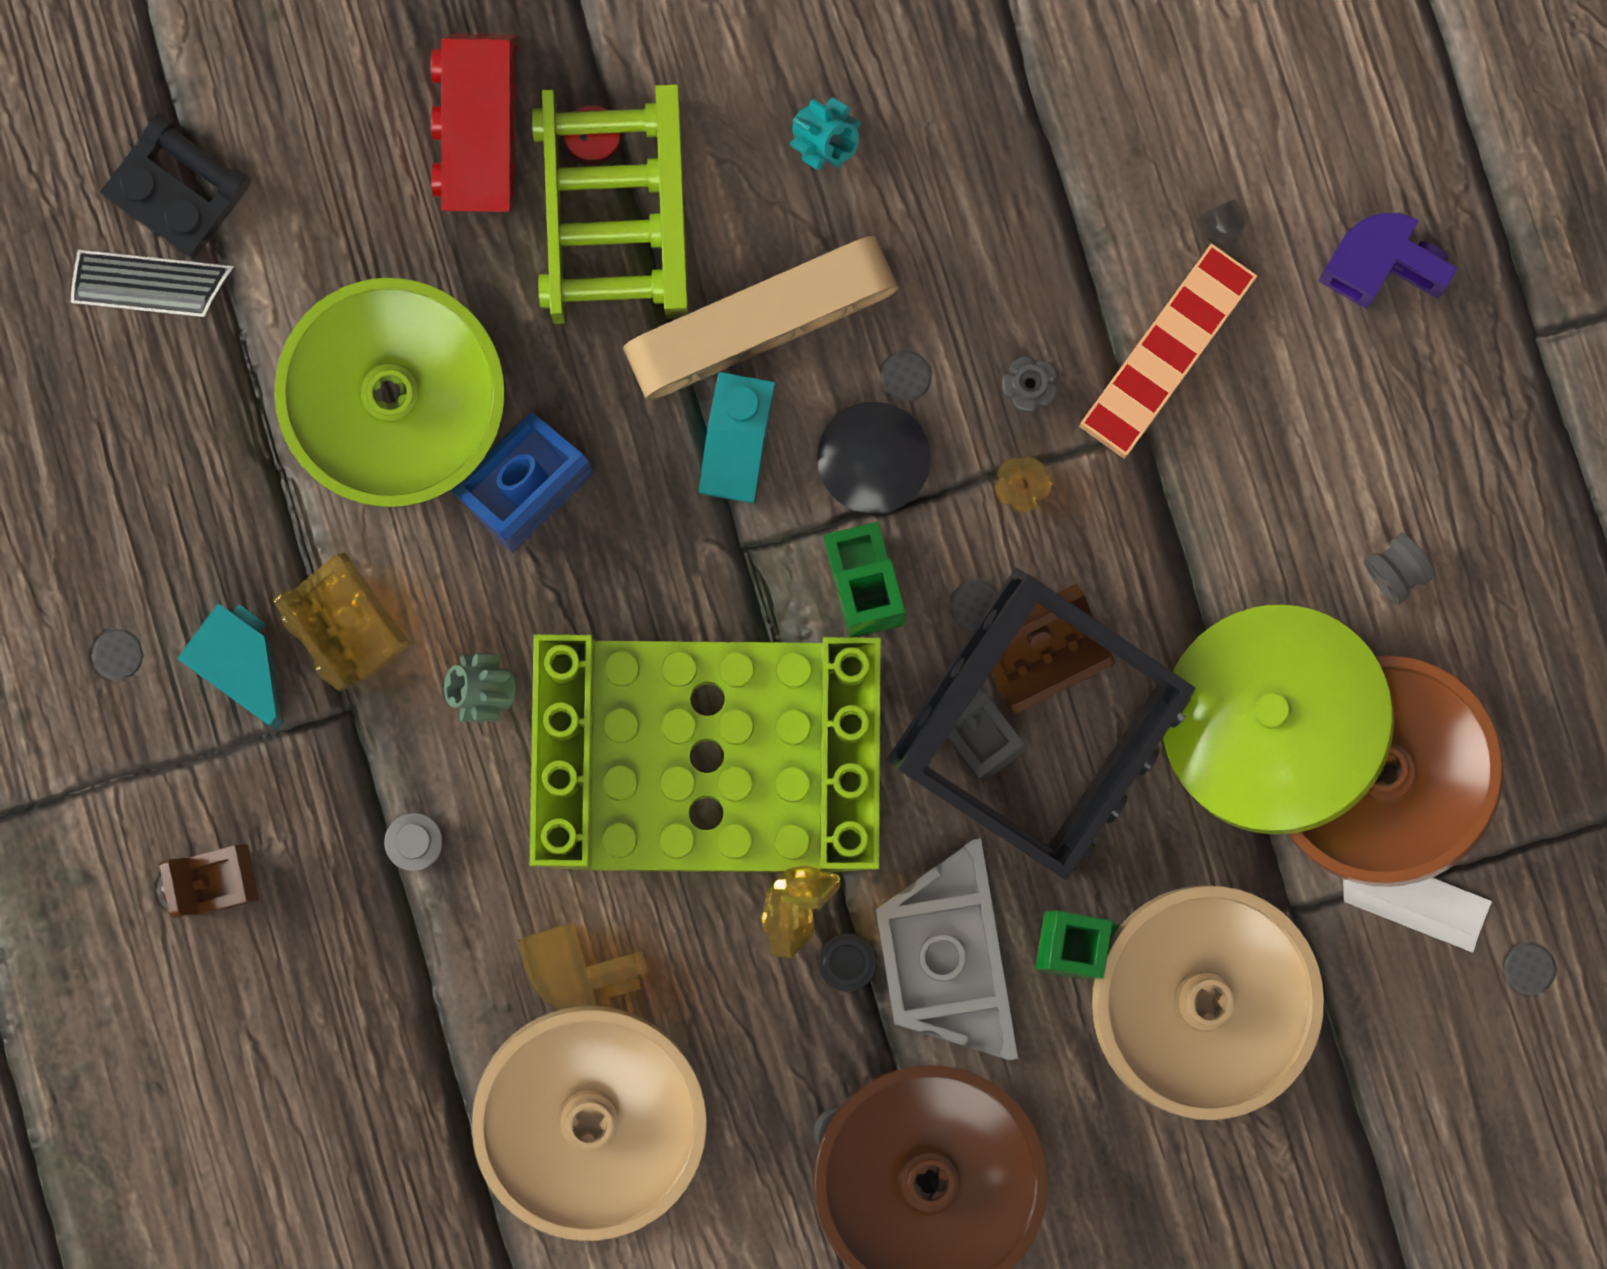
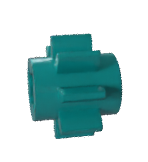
[790,97,862,171]

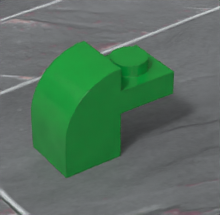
[823,521,906,638]
[1035,911,1120,981]

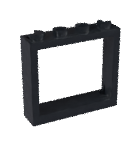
[887,567,1196,880]

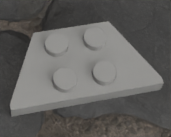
[876,838,1018,1061]

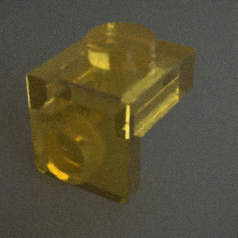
[762,866,840,958]

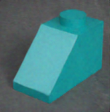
[698,372,775,504]
[177,603,284,731]

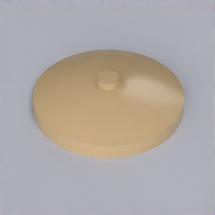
[1092,885,1324,1120]
[472,1006,706,1241]

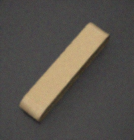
[623,236,899,400]

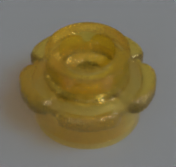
[995,456,1051,512]

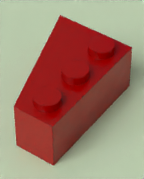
[431,34,519,212]

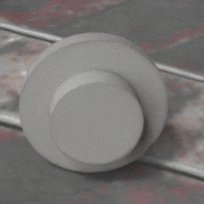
[384,813,443,871]

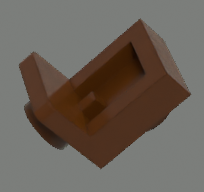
[159,844,259,918]

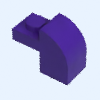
[1318,213,1458,309]

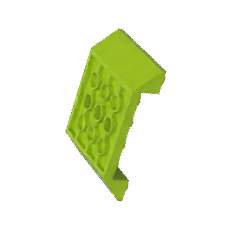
[530,635,881,873]

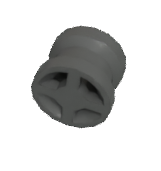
[1364,532,1436,605]

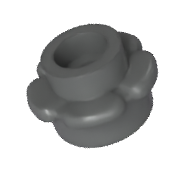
[1002,356,1058,412]

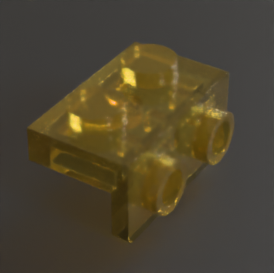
[273,552,411,691]

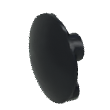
[817,402,931,515]

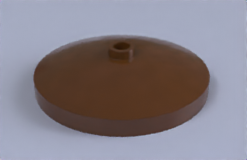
[813,1065,1048,1269]

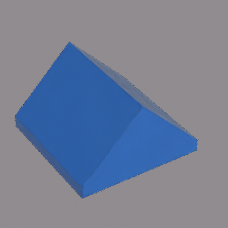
[451,412,593,553]

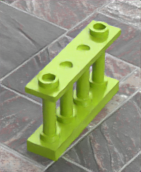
[532,84,689,324]

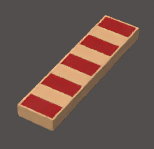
[1079,243,1257,459]

